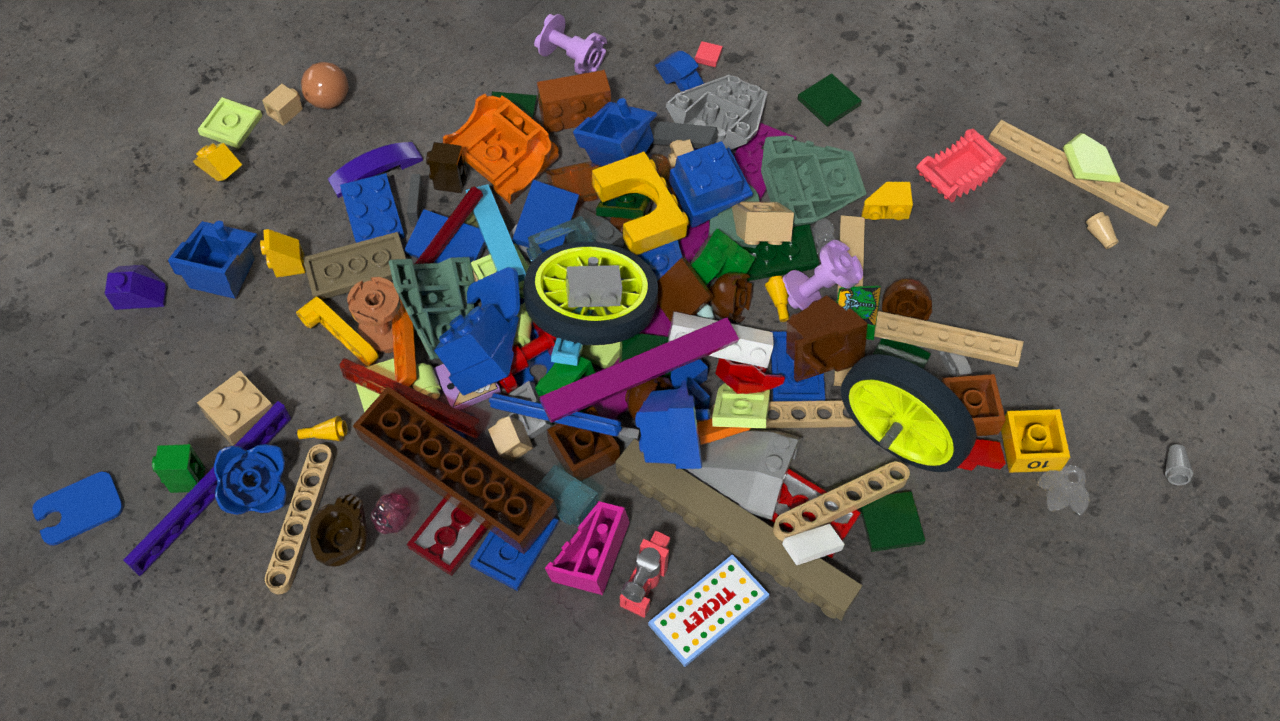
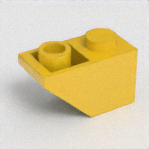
[193,143,242,181]
[861,182,913,220]
[260,229,305,278]

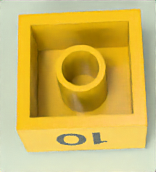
[1001,409,1070,473]

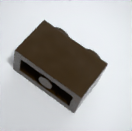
[426,142,467,194]

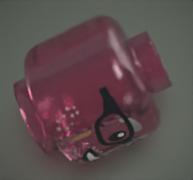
[371,492,411,534]

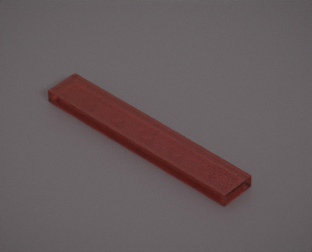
[339,358,482,438]

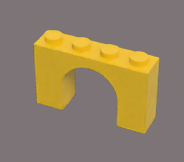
[592,152,689,255]

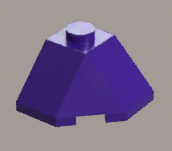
[105,265,167,310]

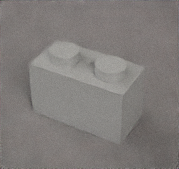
[566,265,622,307]

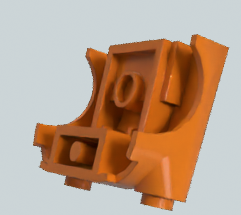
[443,94,559,204]

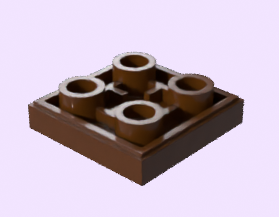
[657,258,714,322]

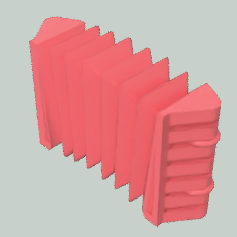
[916,128,1007,203]

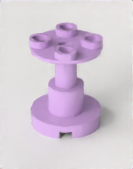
[534,14,607,74]
[783,240,863,311]

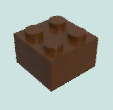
[547,406,620,485]

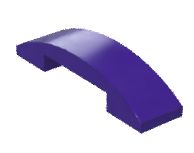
[328,142,423,198]

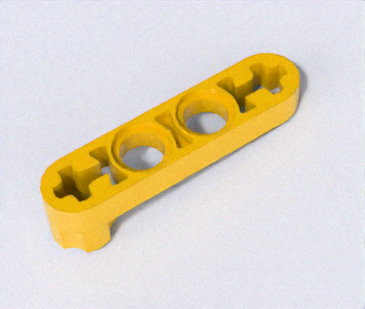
[296,296,379,366]

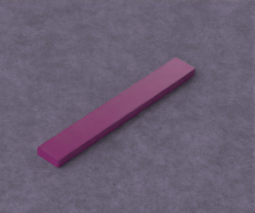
[539,317,739,423]

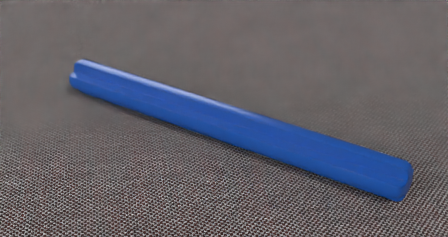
[489,393,622,436]

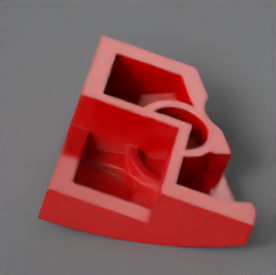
[715,358,785,394]

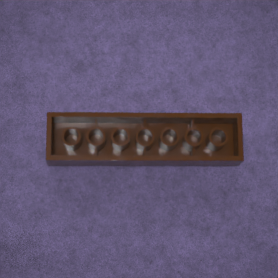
[353,386,558,554]

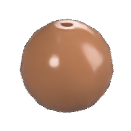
[301,62,349,109]

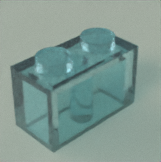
[536,465,598,527]

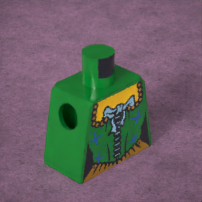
[835,286,881,340]

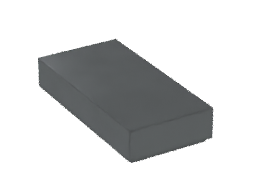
[407,174,424,227]

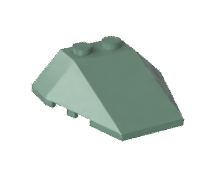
[761,136,867,226]
[389,257,475,360]

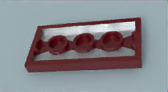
[407,498,488,576]

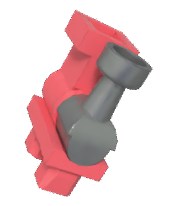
[620,531,670,618]

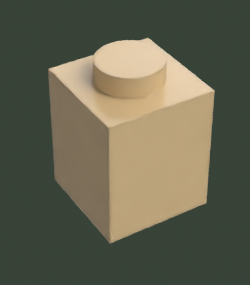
[262,84,303,126]
[488,416,533,461]

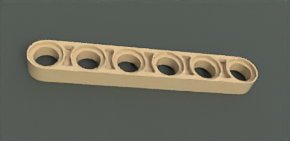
[710,400,856,429]
[265,444,334,594]
[773,461,910,541]

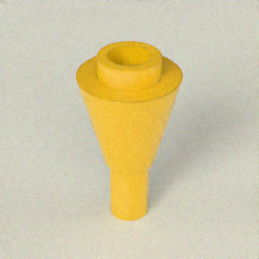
[764,276,789,322]
[297,416,348,442]

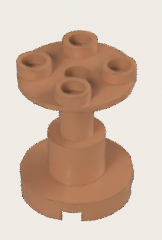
[347,277,401,353]

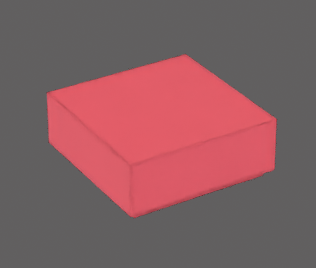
[695,41,723,67]

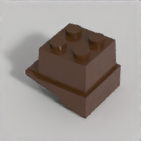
[786,295,867,382]

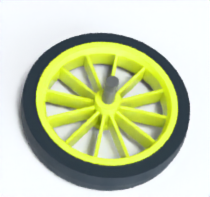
[523,242,658,345]
[841,354,977,472]

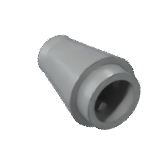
[1165,445,1193,485]

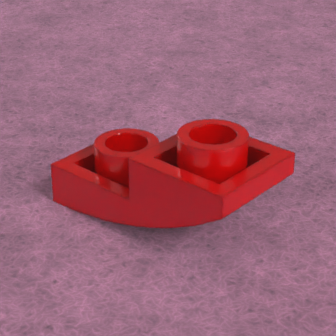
[957,440,1006,471]

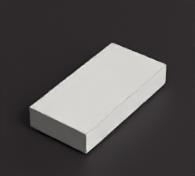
[782,524,845,565]

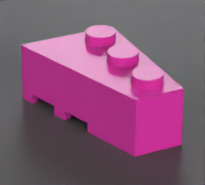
[545,501,630,595]

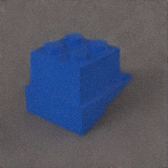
[573,98,657,166]
[669,141,753,228]
[168,221,257,299]
[434,304,519,396]
[635,380,710,469]

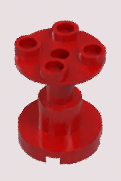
[498,322,557,393]

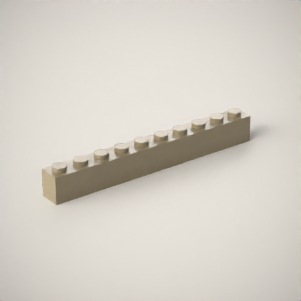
[616,439,863,621]

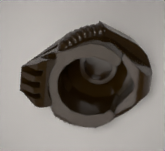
[310,493,368,567]

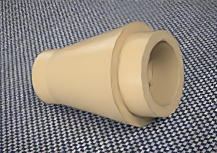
[1086,212,1119,249]

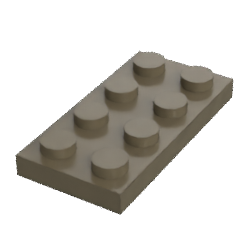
[303,232,406,300]

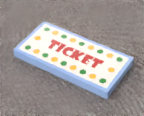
[648,554,769,667]

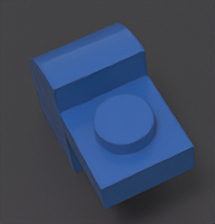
[655,51,704,92]
[670,359,710,409]

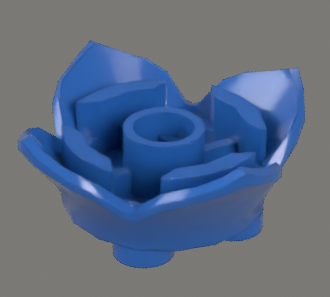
[214,444,286,515]

